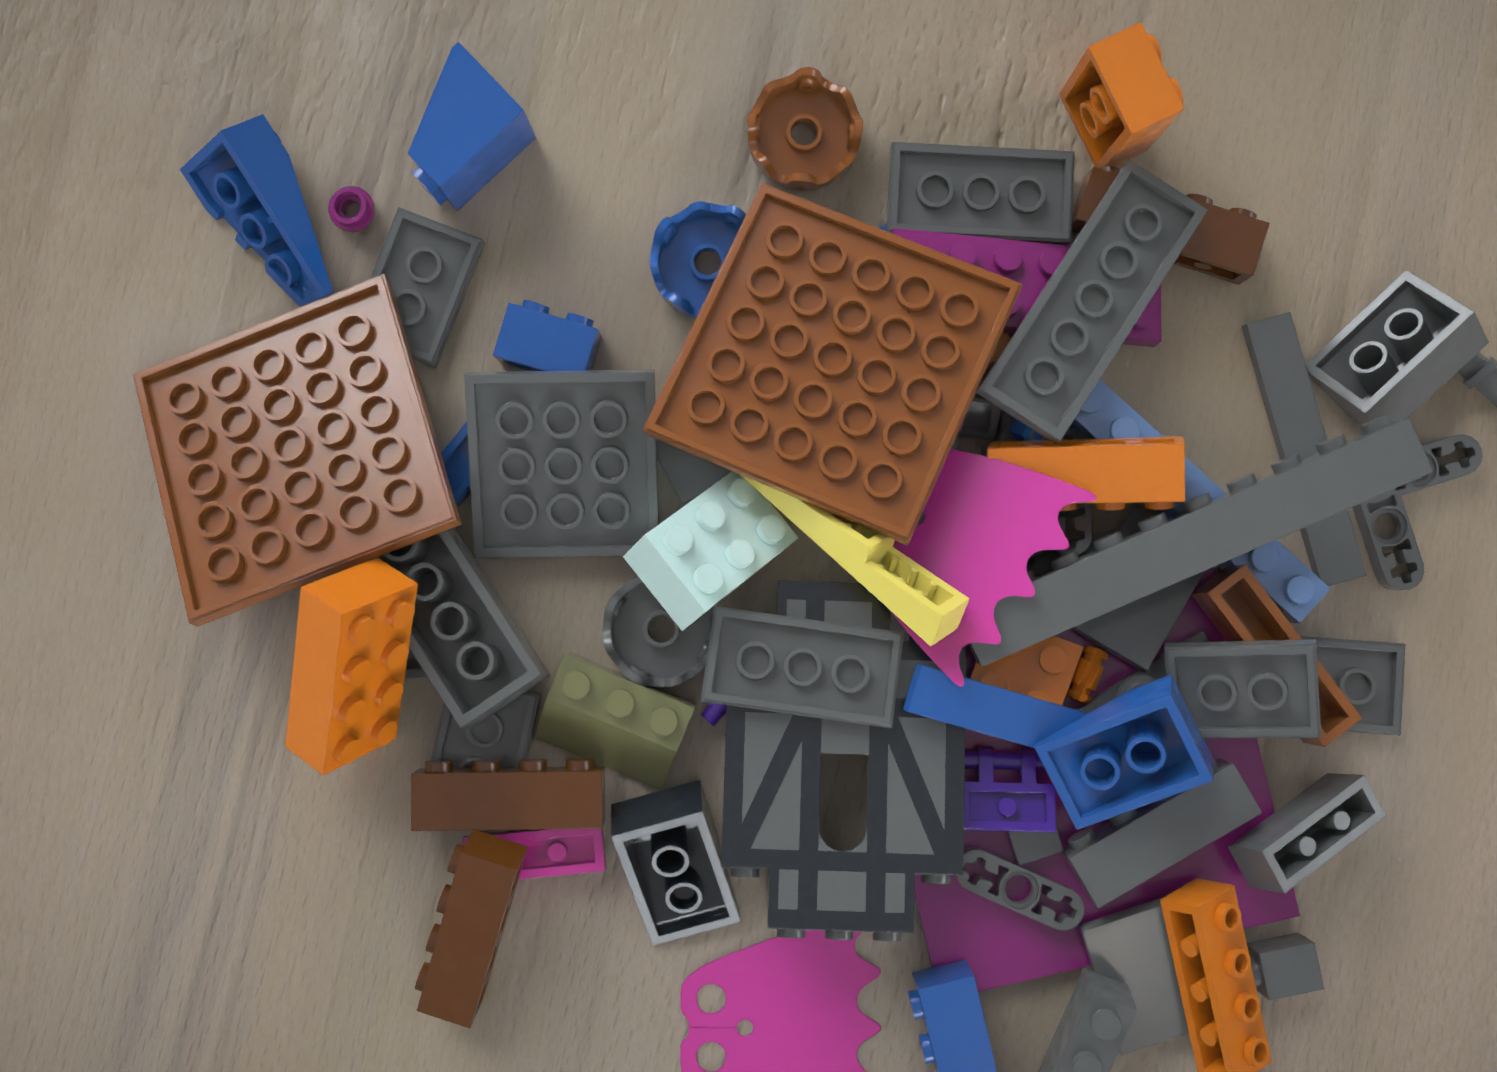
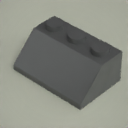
[1306,270,1489,425]

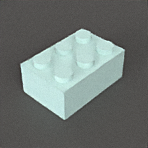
[623,471,798,631]

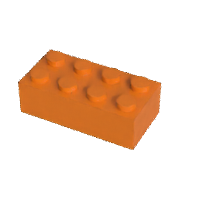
[285,557,418,776]

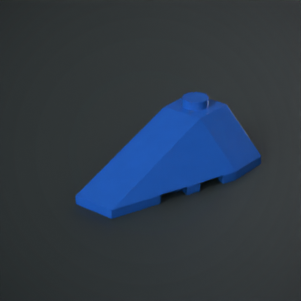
[180,114,333,307]

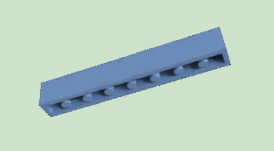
[1069,379,1331,623]

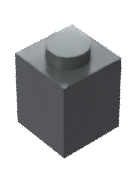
[1247,932,1324,1000]

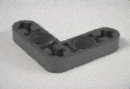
[1352,434,1483,591]

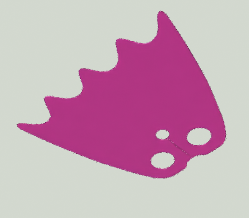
[890,449,1097,687]
[680,930,881,1072]

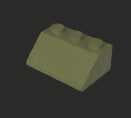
[534,652,697,790]

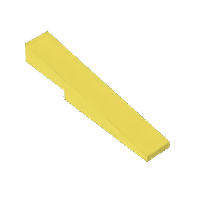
[741,475,970,646]

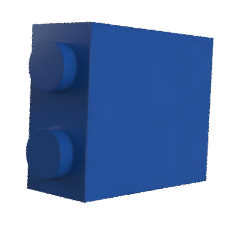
[408,42,536,211]

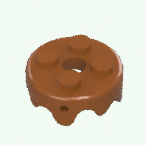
[747,67,863,191]

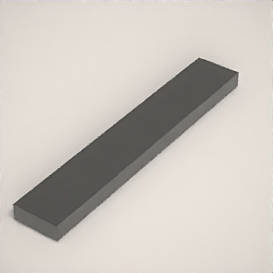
[1242,312,1367,586]

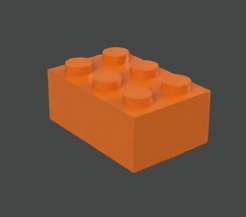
[1059,22,1185,168]

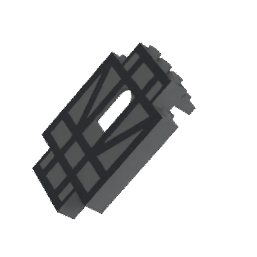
[721,580,966,942]

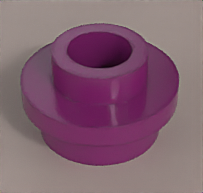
[328,186,375,232]

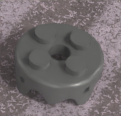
[603,576,714,687]

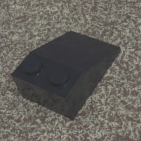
[611,780,741,946]

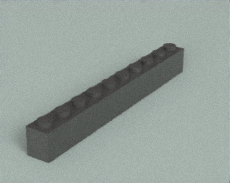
[968,415,1433,667]

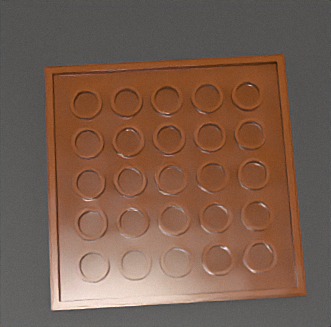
[643,183,1023,545]
[133,274,462,627]

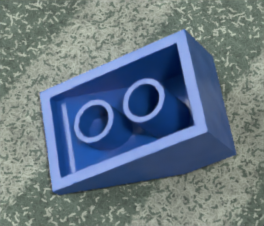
[1034,674,1214,830]

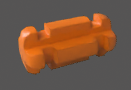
[1066,646,1108,703]

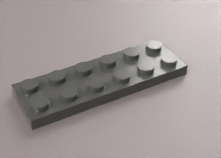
[976,159,1208,444]

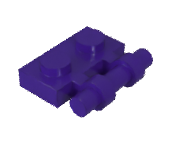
[964,746,1056,833]

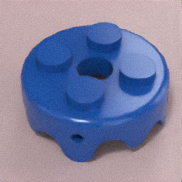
[650,201,746,319]

